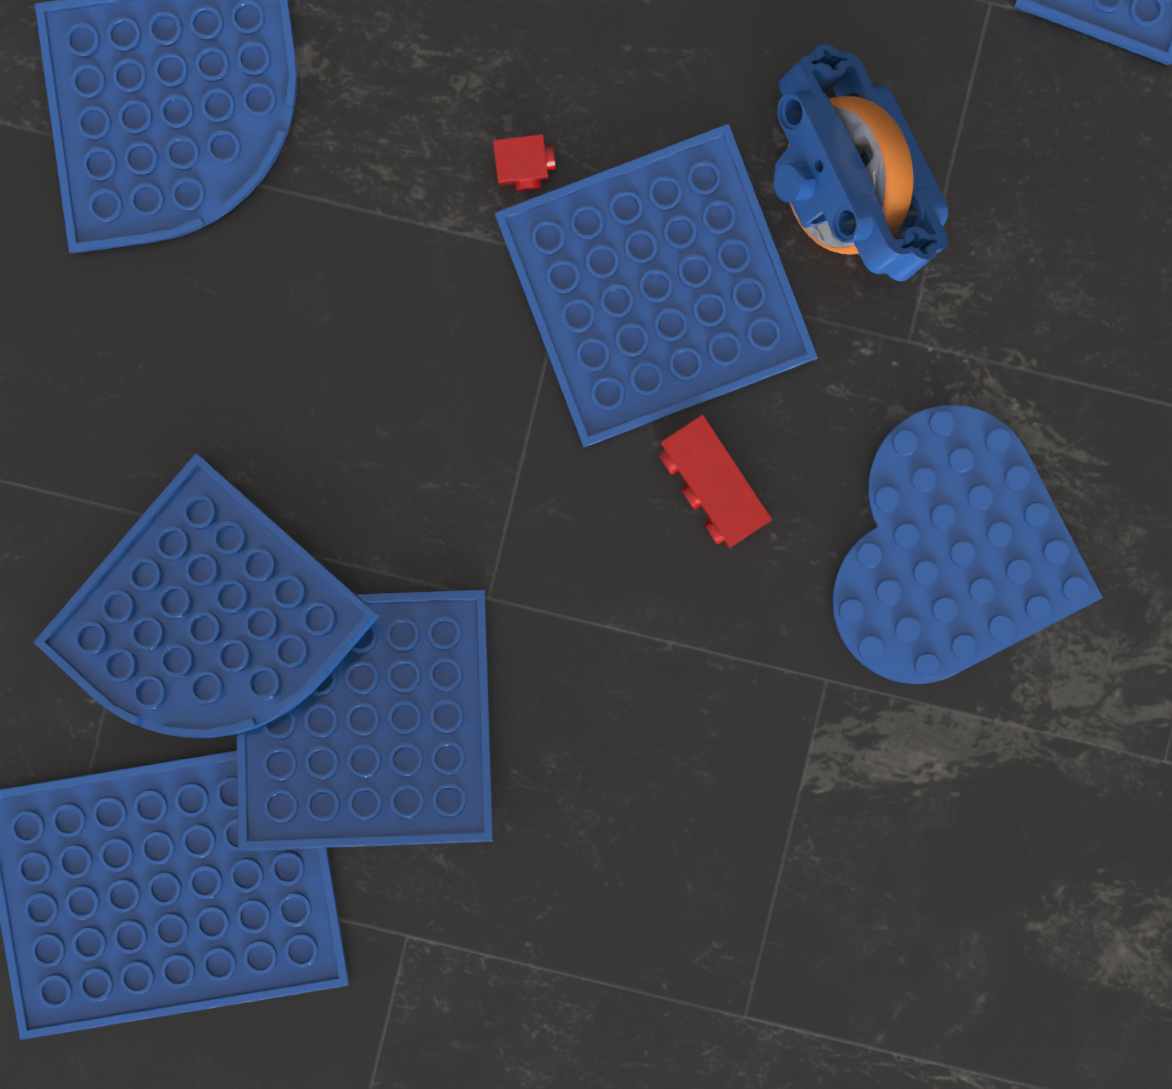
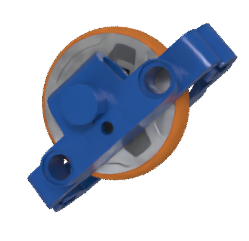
[774,44,948,281]

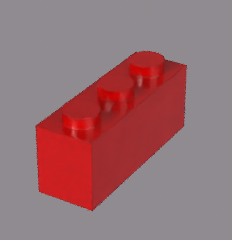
[658,415,772,548]

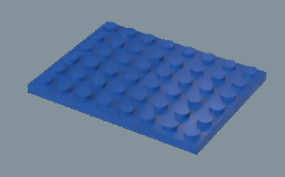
[0,750,350,1040]

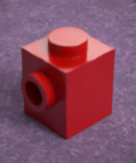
[493,134,556,191]

